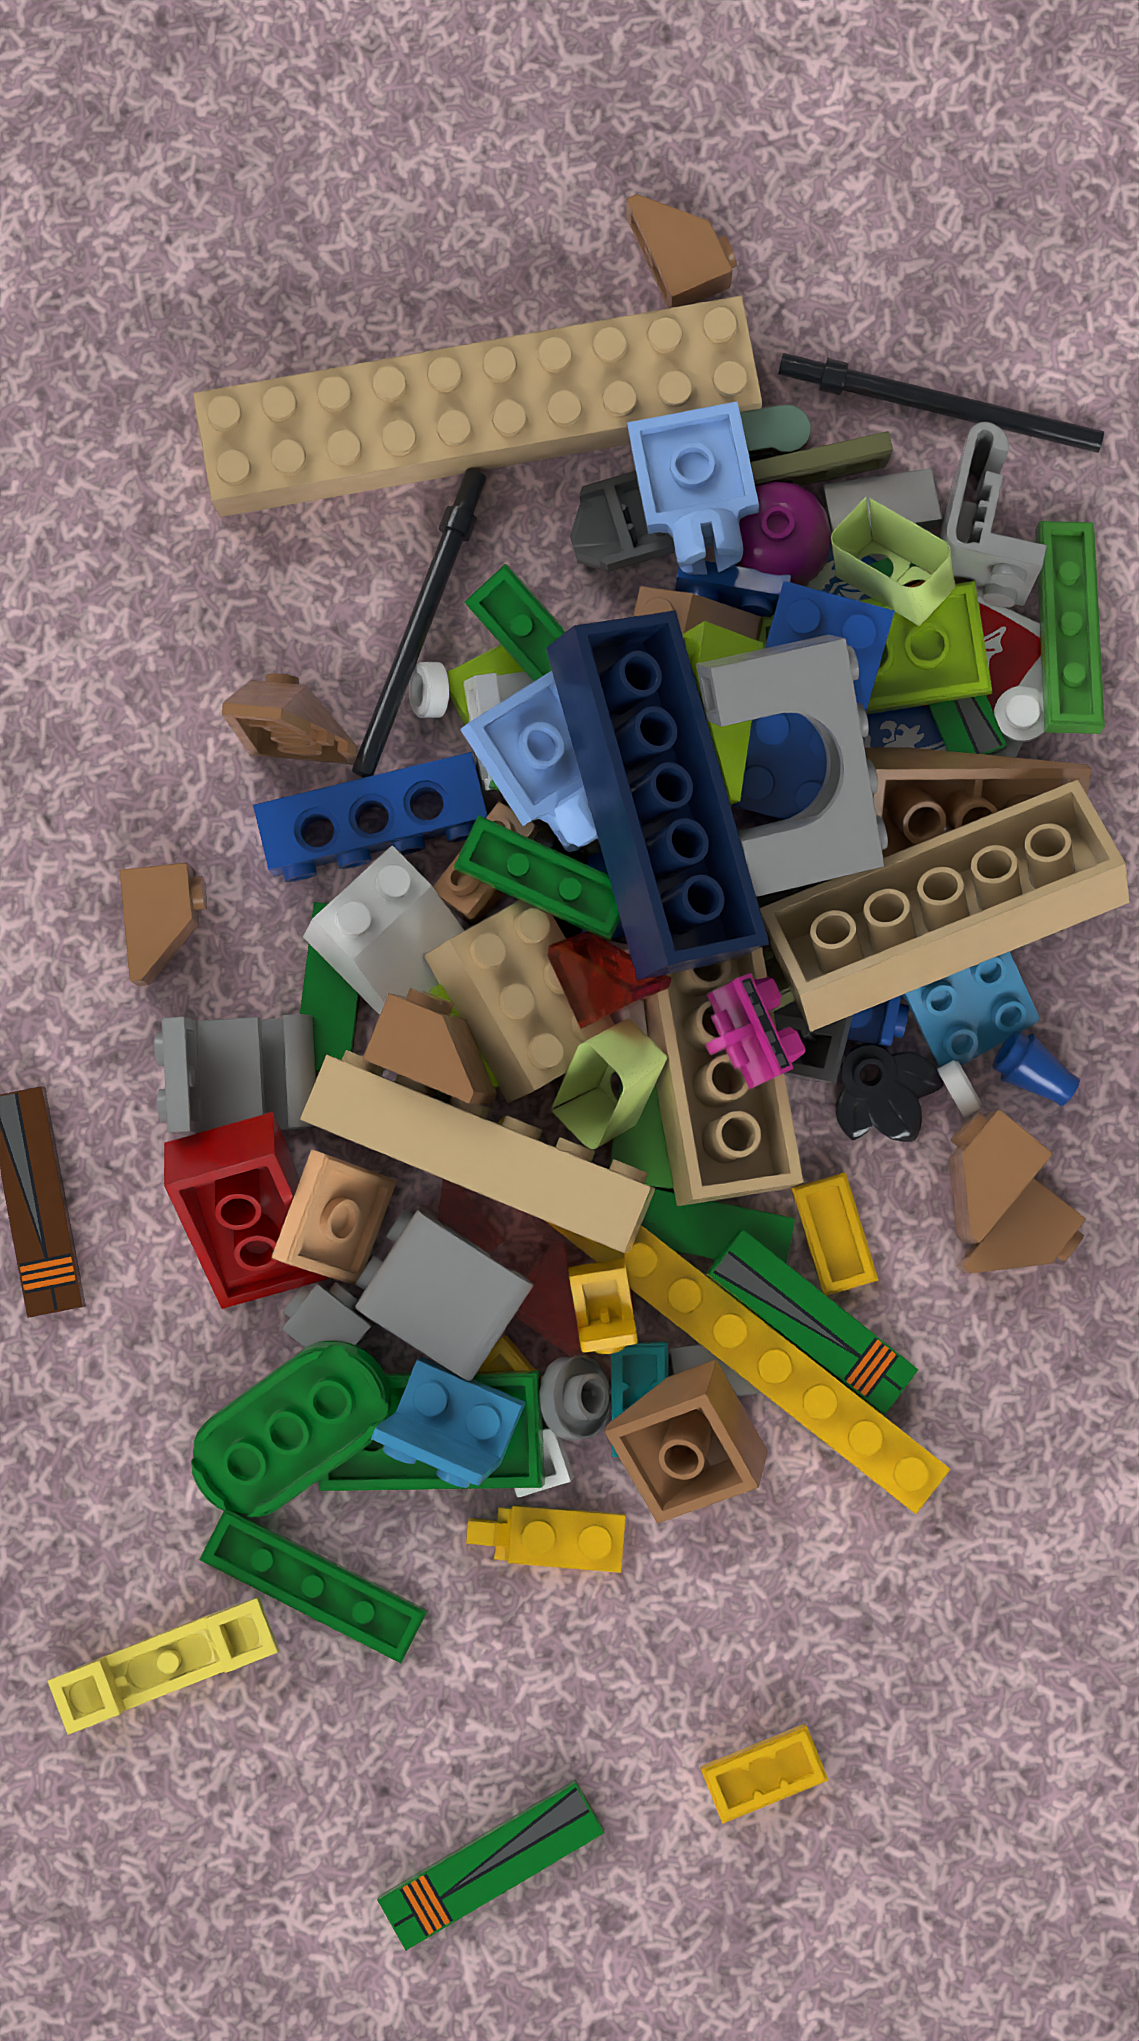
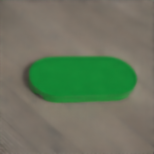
[191,1341,391,1517]

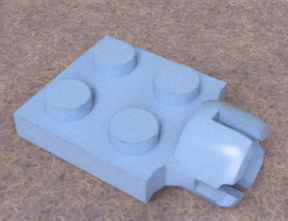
[627,401,759,575]
[460,671,598,852]

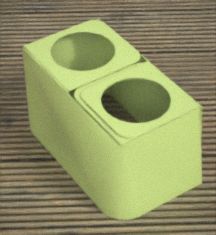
[831,497,955,626]
[551,1018,668,1149]

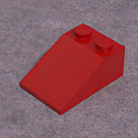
[164,1112,329,1309]

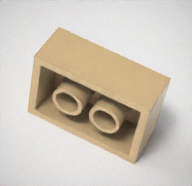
[424,900,615,1103]

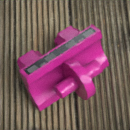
[705,973,805,1089]

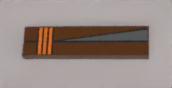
[0,1086,86,1318]

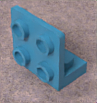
[901,951,1039,1068]
[371,1357,526,1488]

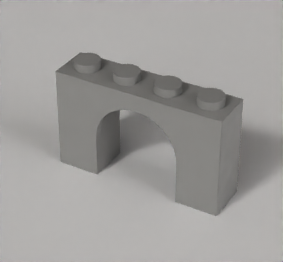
[696,634,888,897]

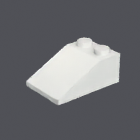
[303,845,464,1015]

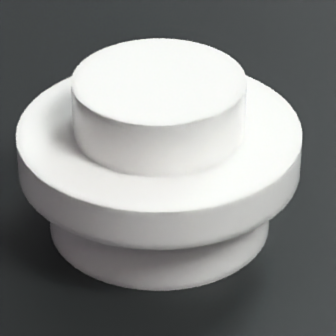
[994,686,1045,742]

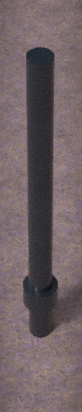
[778,353,1104,453]
[351,469,487,778]

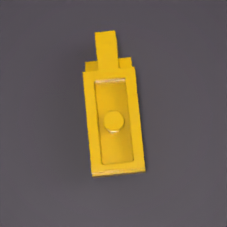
[466,1504,626,1573]

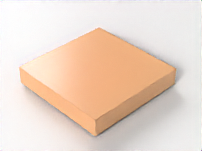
[271,1149,397,1286]

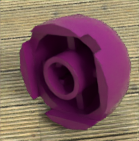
[735,481,832,587]

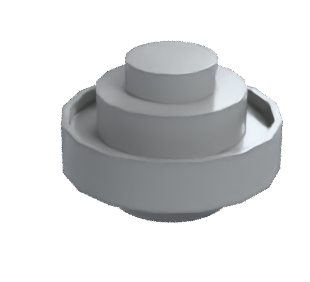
[539,1355,611,1440]

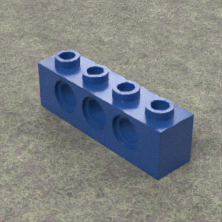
[253,752,487,882]

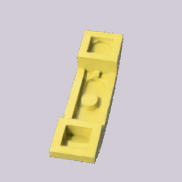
[47,1597,280,1735]

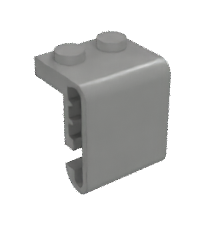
[939,422,1047,607]
[154,1014,318,1136]
[355,1203,534,1382]

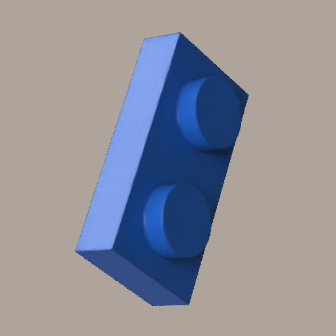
[675,561,791,617]

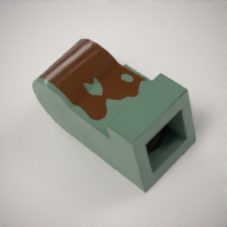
[740,405,811,462]

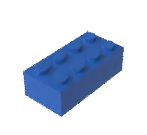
[732,581,895,820]

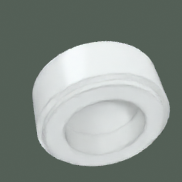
[409,662,449,718]
[937,1060,982,1118]

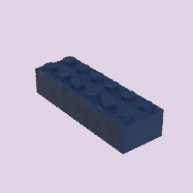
[546,610,769,981]

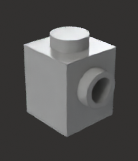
[282,1282,375,1348]

